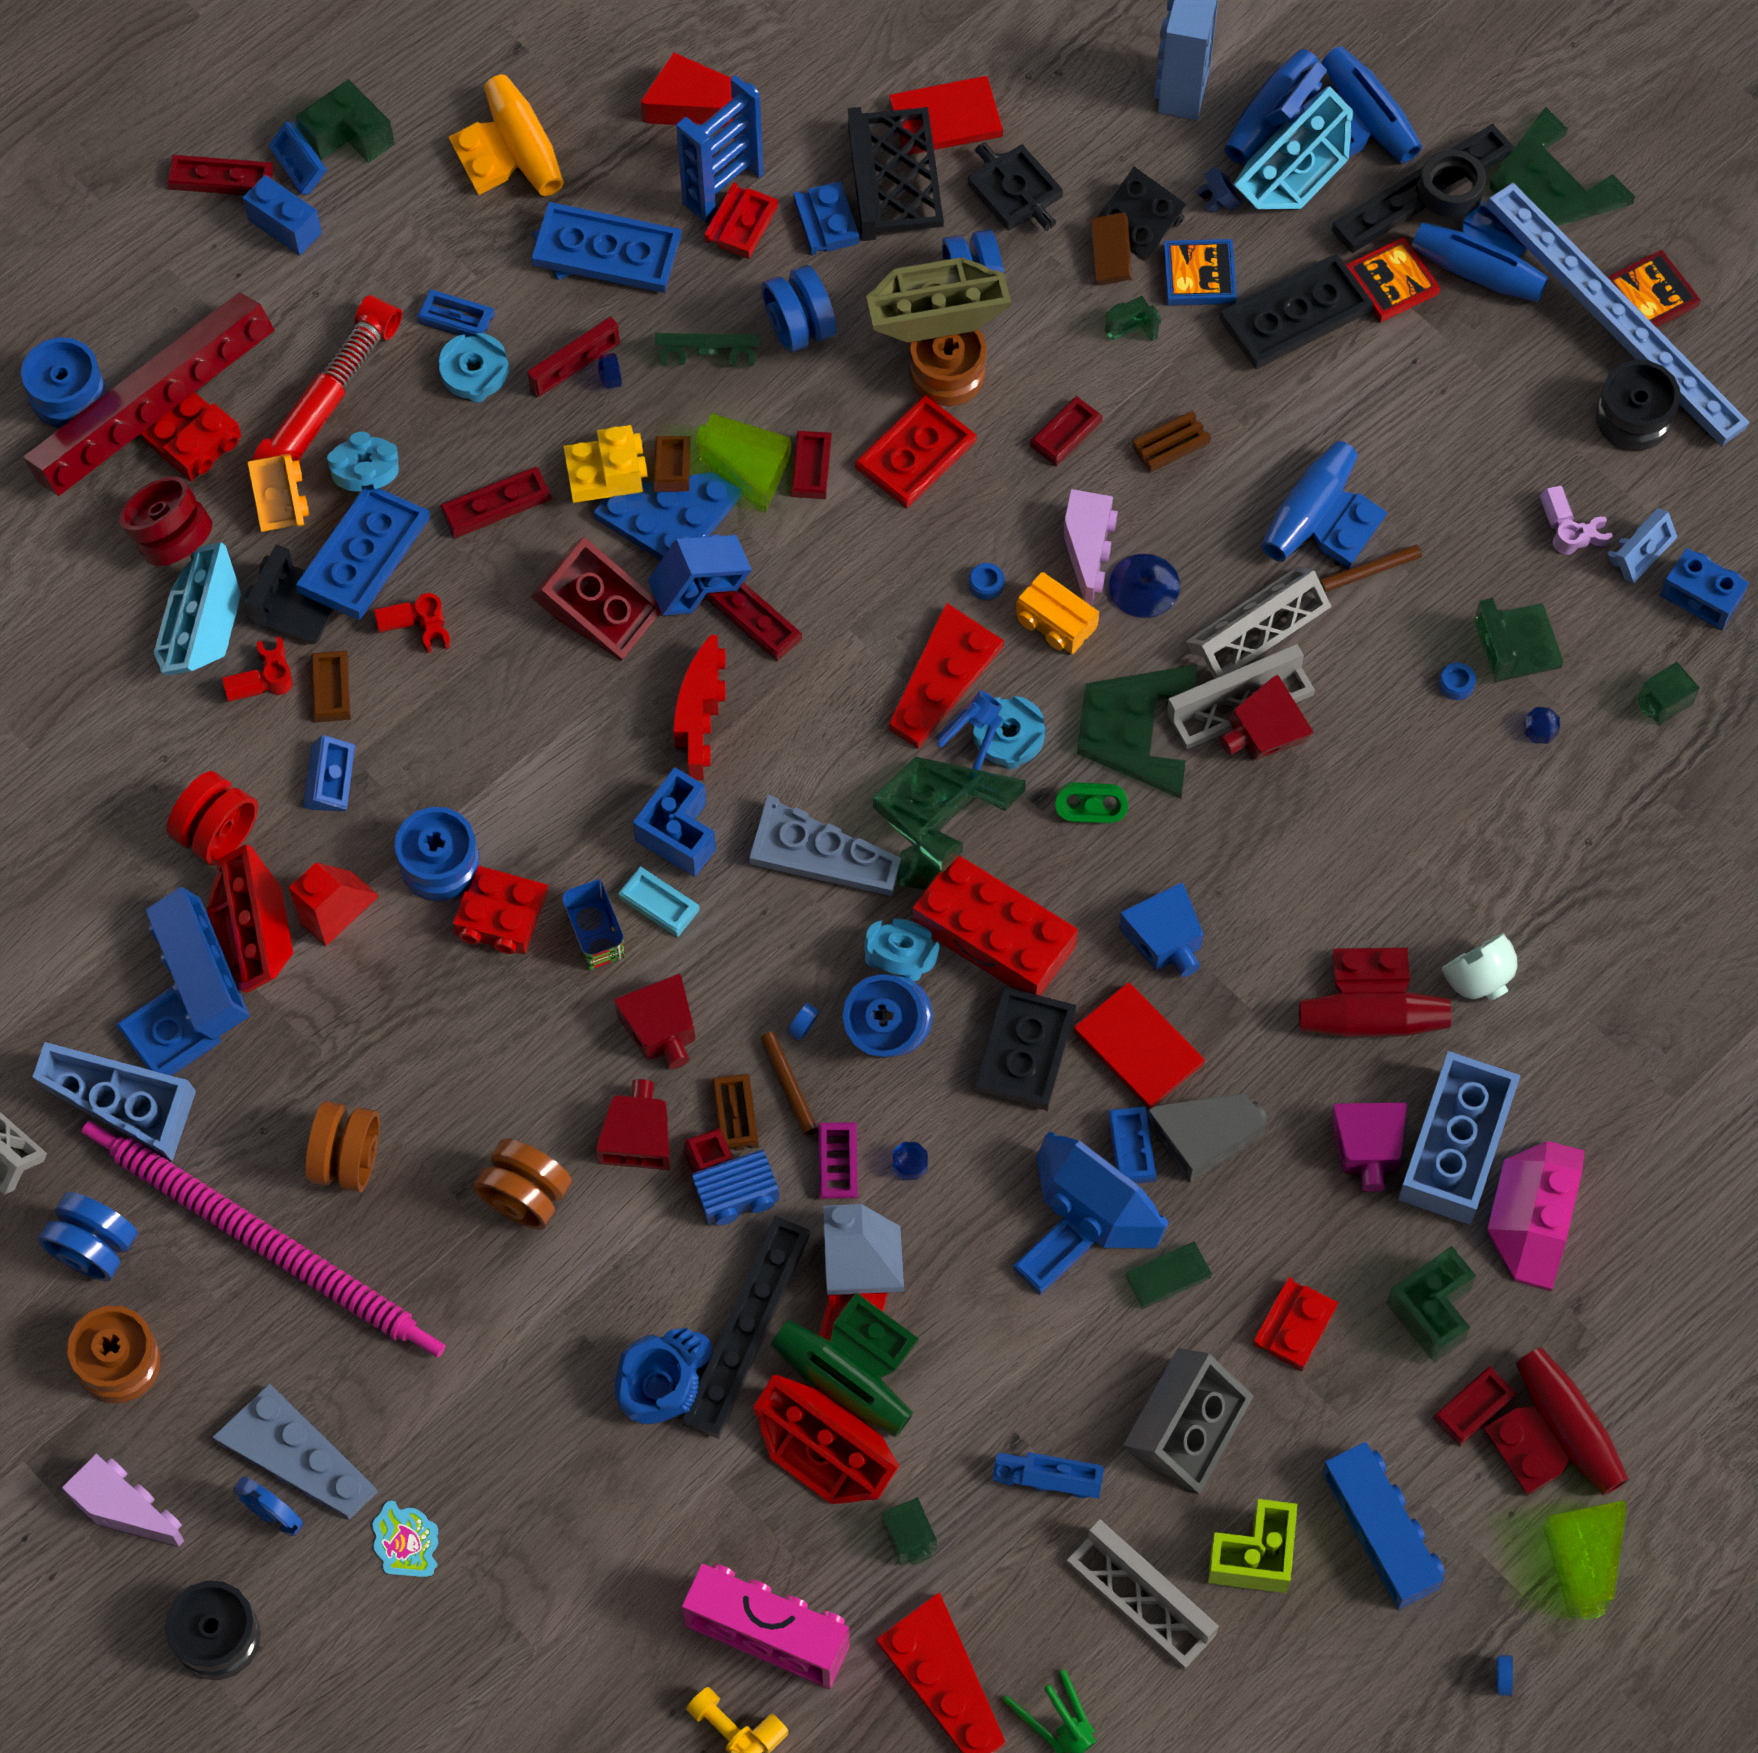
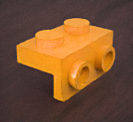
[247,454,309,532]

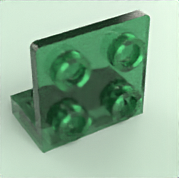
[1474,598,1564,683]

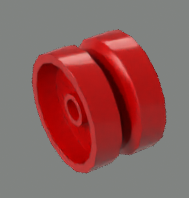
[166,770,259,866]

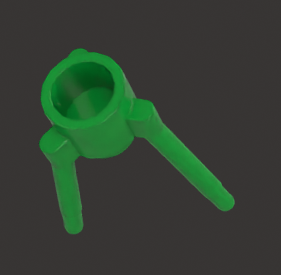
[1003,1669,1097,1753]

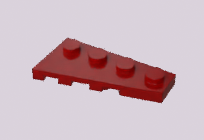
[889,602,1004,749]

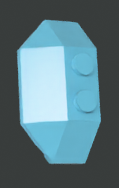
[1233,86,1353,209]
[154,542,241,676]

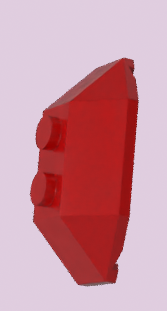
[207,844,293,993]
[753,1374,900,1505]

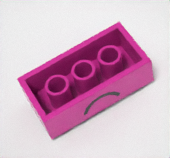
[682,1563,850,1689]

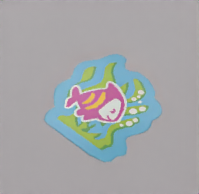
[372,1501,438,1577]

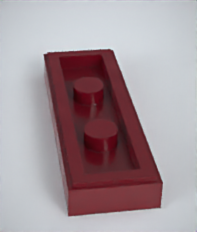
[167,155,274,195]
[527,316,620,397]
[440,466,552,539]
[704,582,802,661]

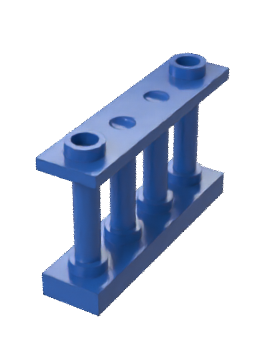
[676,75,764,223]

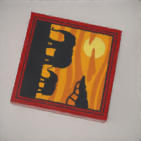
[1346,237,1440,323]

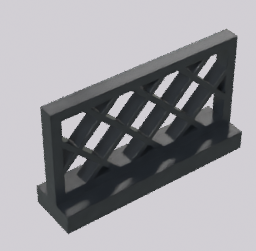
[847,107,944,241]

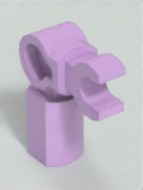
[1540,486,1613,555]

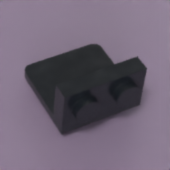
[244,544,335,644]

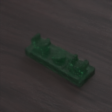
[655,333,761,366]

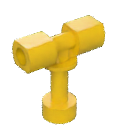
[686,1687,788,1753]

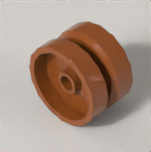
[910,329,987,407]
[305,1101,380,1192]
[473,1138,572,1230]
[67,1306,161,1403]

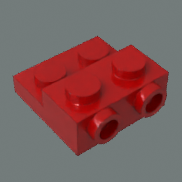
[141,392,242,482]
[453,865,549,955]

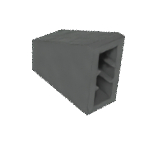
[1148,1093,1267,1183]

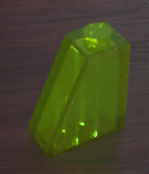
[696,413,791,513]
[1543,1500,1627,1620]

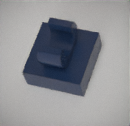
[1197,166,1243,213]

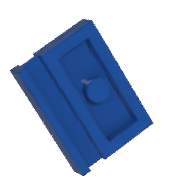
[793,181,859,255]

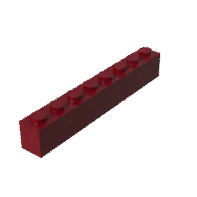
[23,292,275,497]

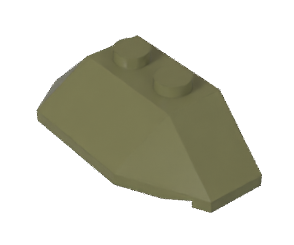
[866,257,1011,343]

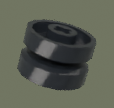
[1596,360,1680,451]
[165,1580,261,1680]

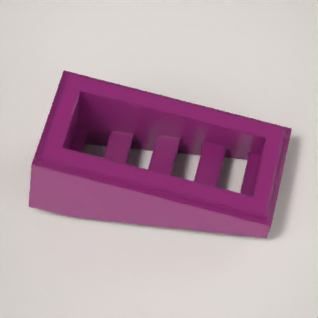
[818,1122,858,1199]

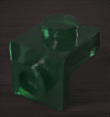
[1105,296,1161,341]

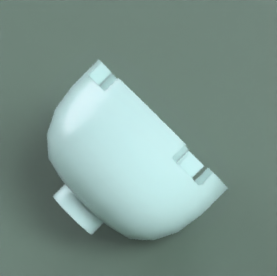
[1441,933,1518,1002]

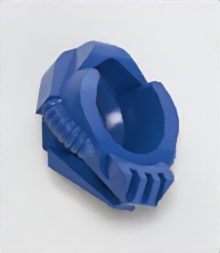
[615,1327,701,1424]

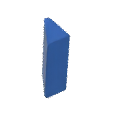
[303,735,355,812]

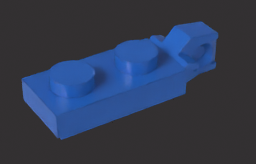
[993,1452,1104,1499]

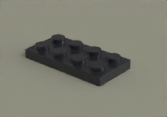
[1219,253,1374,369]

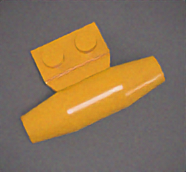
[449,75,564,196]

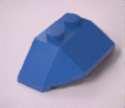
[1036,1131,1169,1249]

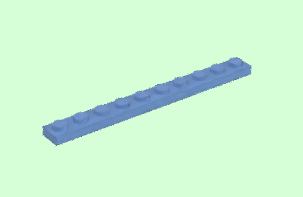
[1486,183,1750,447]

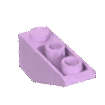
[1063,489,1118,605]
[62,1454,184,1547]

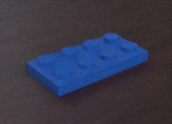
[532,202,682,293]
[296,485,430,621]

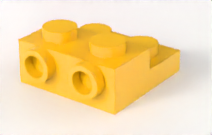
[564,425,648,503]

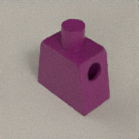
[1331,1103,1407,1192]

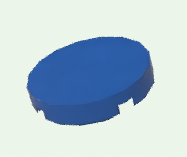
[233,1476,304,1536]

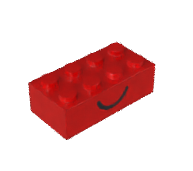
[913,852,1078,996]

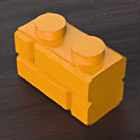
[1016,572,1099,654]

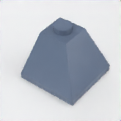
[823,1204,904,1295]

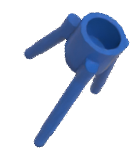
[936,690,1003,783]

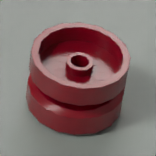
[119,476,213,566]

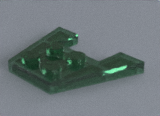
[1489,107,1635,226]
[1077,664,1197,799]
[873,756,1026,873]

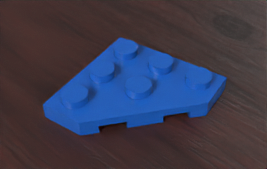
[594,472,742,560]

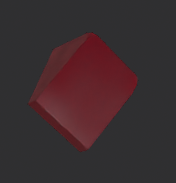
[683,1128,734,1173]

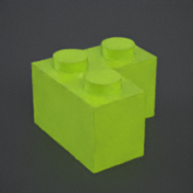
[1208,1499,1298,1593]

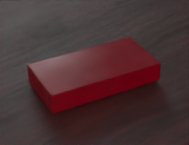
[1030,396,1103,467]
[791,430,832,499]
[1433,1366,1517,1447]

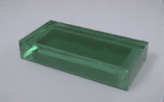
[1126,1241,1212,1309]

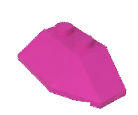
[1487,1141,1584,1291]

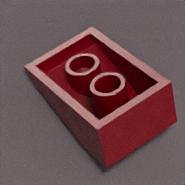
[530,537,661,661]

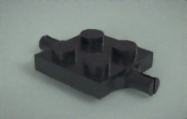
[968,142,1063,231]

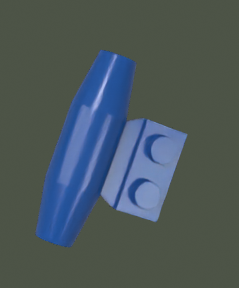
[1322,46,1422,164]
[1224,49,1327,165]
[1412,200,1549,302]
[1261,441,1388,569]

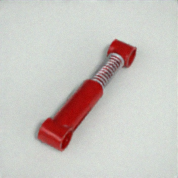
[252,295,402,464]

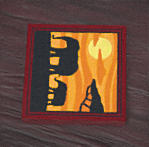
[1607,249,1701,328]

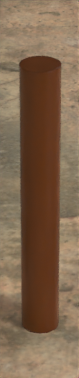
[1319,544,1422,592]
[761,1032,818,1136]

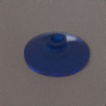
[1109,554,1180,618]

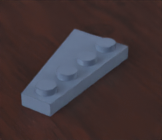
[749,794,901,896]
[212,1384,378,1520]

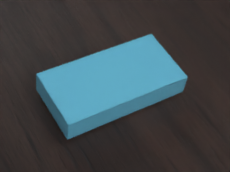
[618,866,700,938]

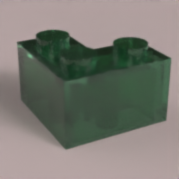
[295,79,395,163]
[1386,1246,1476,1363]

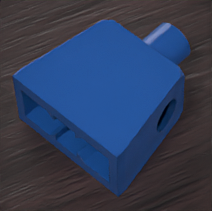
[1119,882,1203,977]

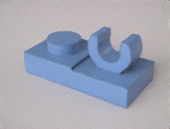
[1607,508,1677,583]

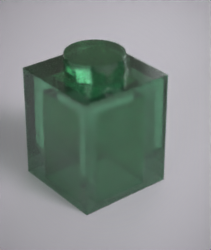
[1637,661,1700,726]
[882,1497,937,1565]

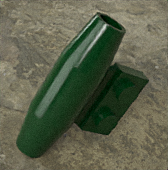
[771,1292,920,1438]

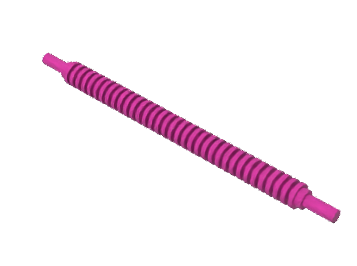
[82,1120,446,1358]

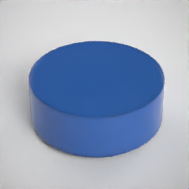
[969,563,1005,600]
[1438,662,1476,700]
[787,1002,820,1040]
[1496,1655,1513,1696]

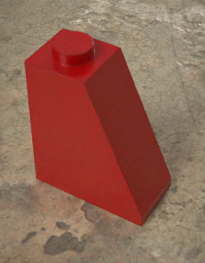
[641,52,733,128]
[289,862,379,946]

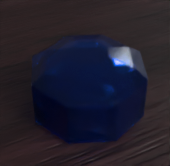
[598,353,622,389]
[1524,707,1560,744]
[893,1142,928,1180]

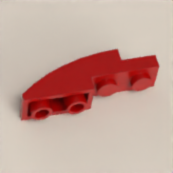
[674,635,726,780]

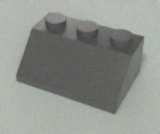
[1123,1348,1254,1494]

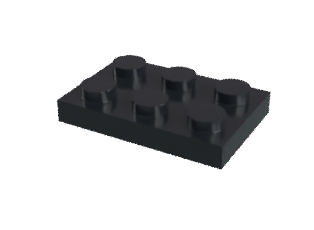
[975,987,1077,1111]

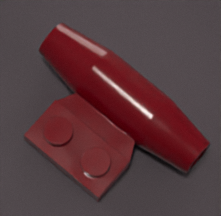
[1299,947,1452,1037]
[1484,1347,1629,1497]

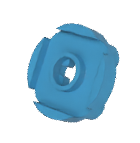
[439,333,509,403]
[327,432,399,491]
[973,696,1045,769]
[864,919,939,981]

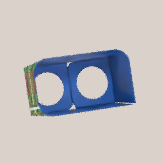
[563,879,625,971]

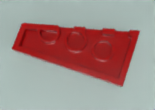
[876,1592,1006,1753]

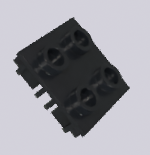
[1096,166,1187,260]

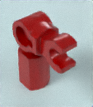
[374,593,451,653]
[222,636,293,702]

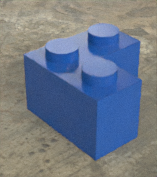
[647,534,752,616]
[633,767,716,877]

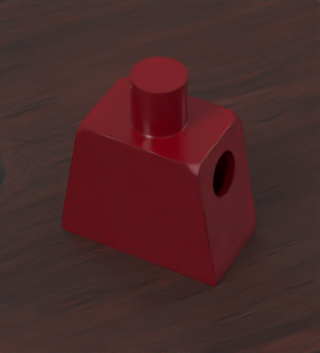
[1220,674,1314,760]
[614,973,695,1069]
[596,1079,671,1170]

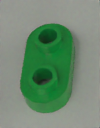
[1055,782,1128,823]

